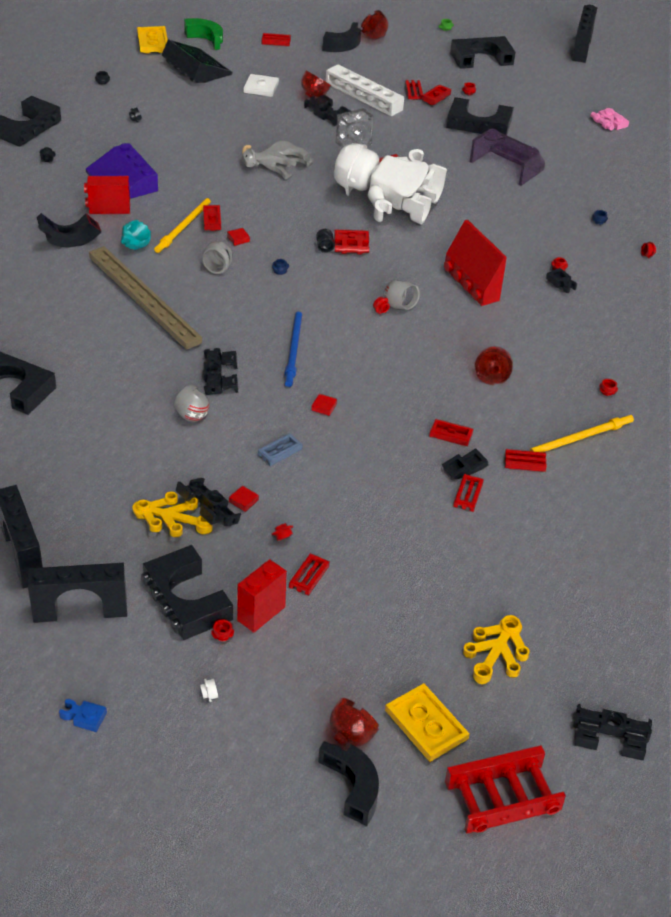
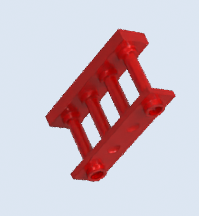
[445,745,566,834]

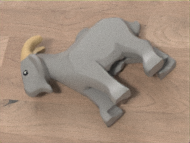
[242,141,314,179]

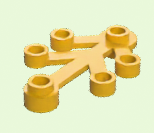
[132,491,213,537]
[463,615,530,684]

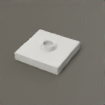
[244,74,279,97]

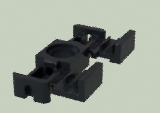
[304,94,352,126]
[203,348,239,395]
[175,478,241,526]
[574,704,652,761]

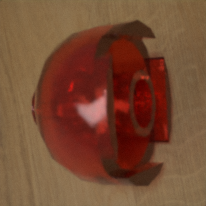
[361,10,389,40]
[301,70,331,97]
[475,346,513,385]
[329,698,379,746]

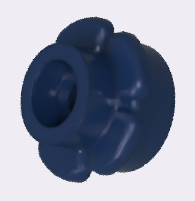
[592,210,608,224]
[272,259,289,275]

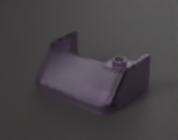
[470,129,545,186]

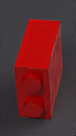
[84,176,131,214]
[237,559,287,633]

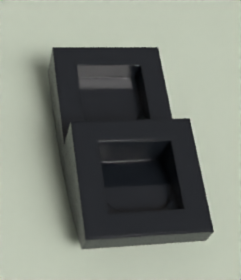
[442,448,489,479]

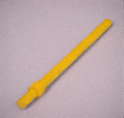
[154,198,211,253]
[530,415,634,452]

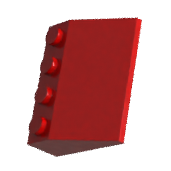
[444,219,507,306]

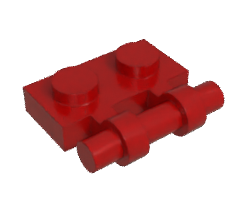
[334,230,369,255]

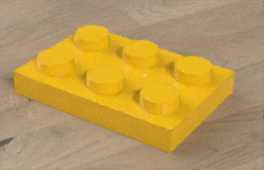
[137,26,168,53]
[385,683,470,762]

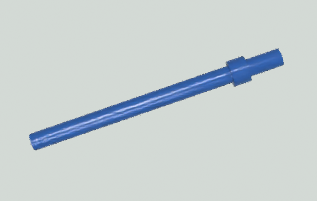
[284,311,302,387]

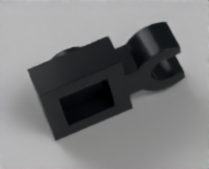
[546,268,577,293]

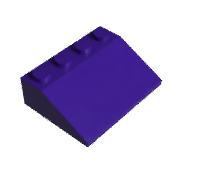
[86,143,158,199]

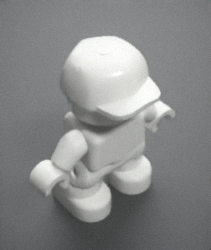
[334,143,447,225]

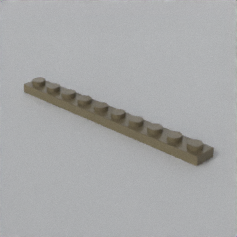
[89,246,202,350]

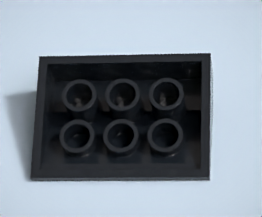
[162,39,233,83]

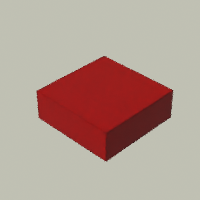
[227,228,250,246]
[312,394,337,416]
[229,485,259,512]

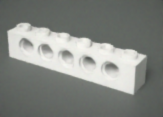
[326,64,404,116]

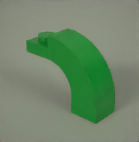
[184,18,223,50]

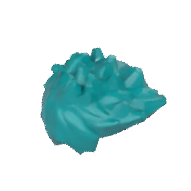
[121,220,151,250]

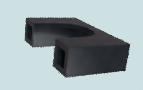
[572,4,598,63]
[450,36,516,69]
[0,96,61,147]
[446,97,514,138]
[0,351,57,415]
[0,485,43,589]
[141,545,233,641]
[28,562,127,623]

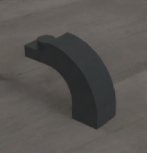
[322,22,361,52]
[36,213,102,248]
[318,741,379,826]

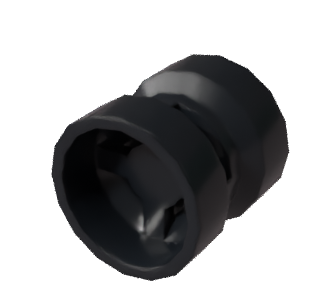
[316,228,335,253]

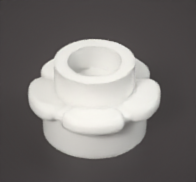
[200,679,218,702]

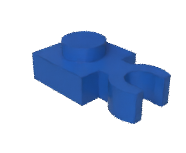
[59,699,107,732]

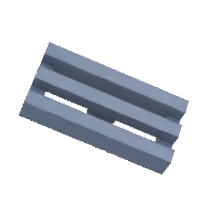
[258,433,303,466]

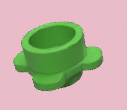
[438,19,454,31]

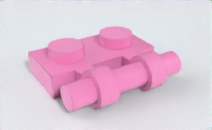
[590,108,629,131]

